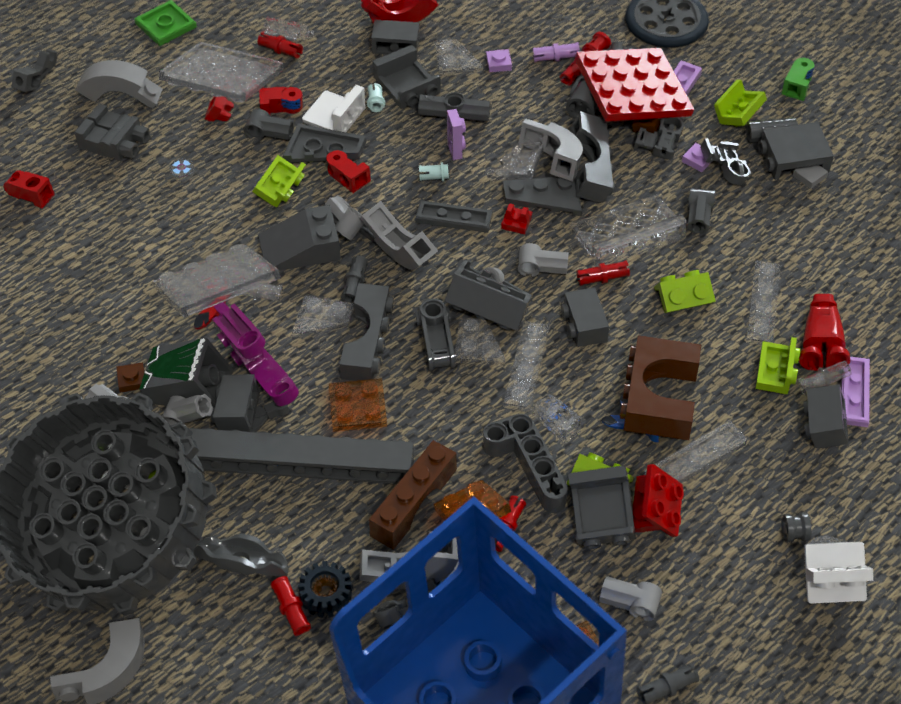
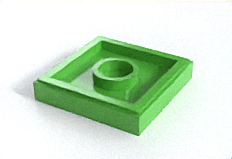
[134,0,197,46]

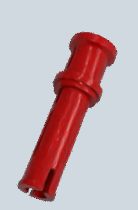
[559,31,611,86]

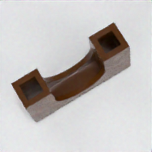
[620,335,701,440]

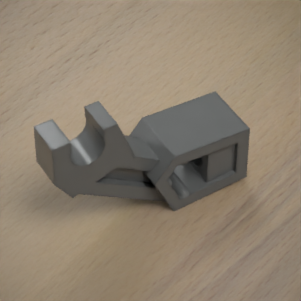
[11,49,58,92]

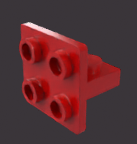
[633,464,684,537]

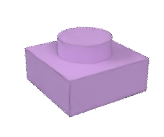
[486,49,512,72]
[682,143,710,172]

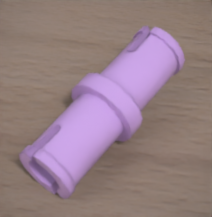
[533,42,579,62]

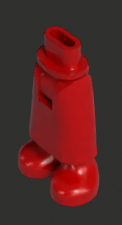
[799,294,850,372]

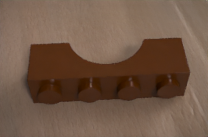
[369,440,457,550]

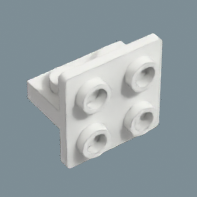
[804,542,874,603]

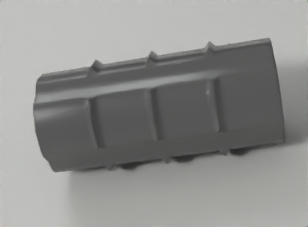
[746,117,798,143]

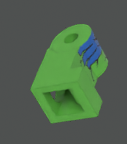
[782,58,814,101]

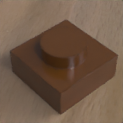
[632,118,662,133]
[116,362,145,393]

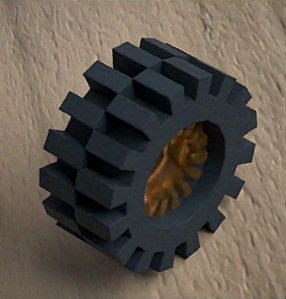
[298,561,352,618]

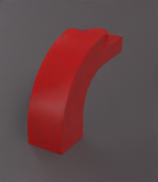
[361,0,439,23]

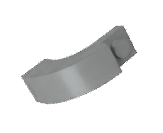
[75,60,163,108]
[518,119,583,181]
[360,201,438,270]
[360,531,458,589]
[50,618,144,704]

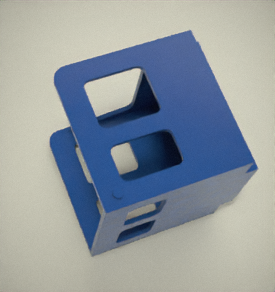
[329,496,627,704]

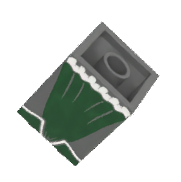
[139,337,233,407]

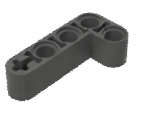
[483,414,568,513]

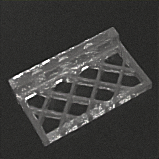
[570,194,686,267]

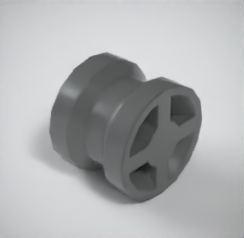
[781,512,812,543]

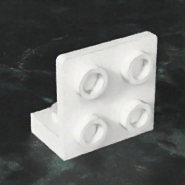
[302,85,365,132]

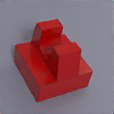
[204,89,234,122]
[501,203,532,235]

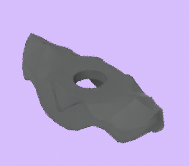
[193,533,288,577]

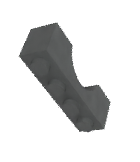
[570,112,615,203]
[340,283,394,383]

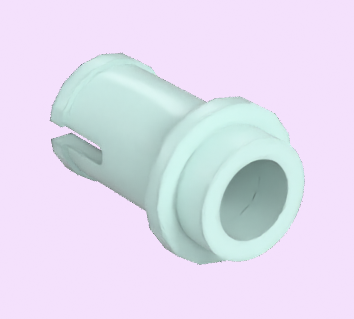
[367,83,385,112]
[419,162,449,181]

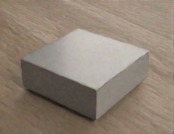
[793,165,828,189]

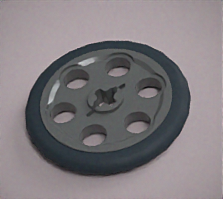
[625,0,709,48]

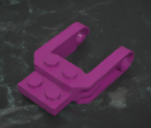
[212,300,299,406]

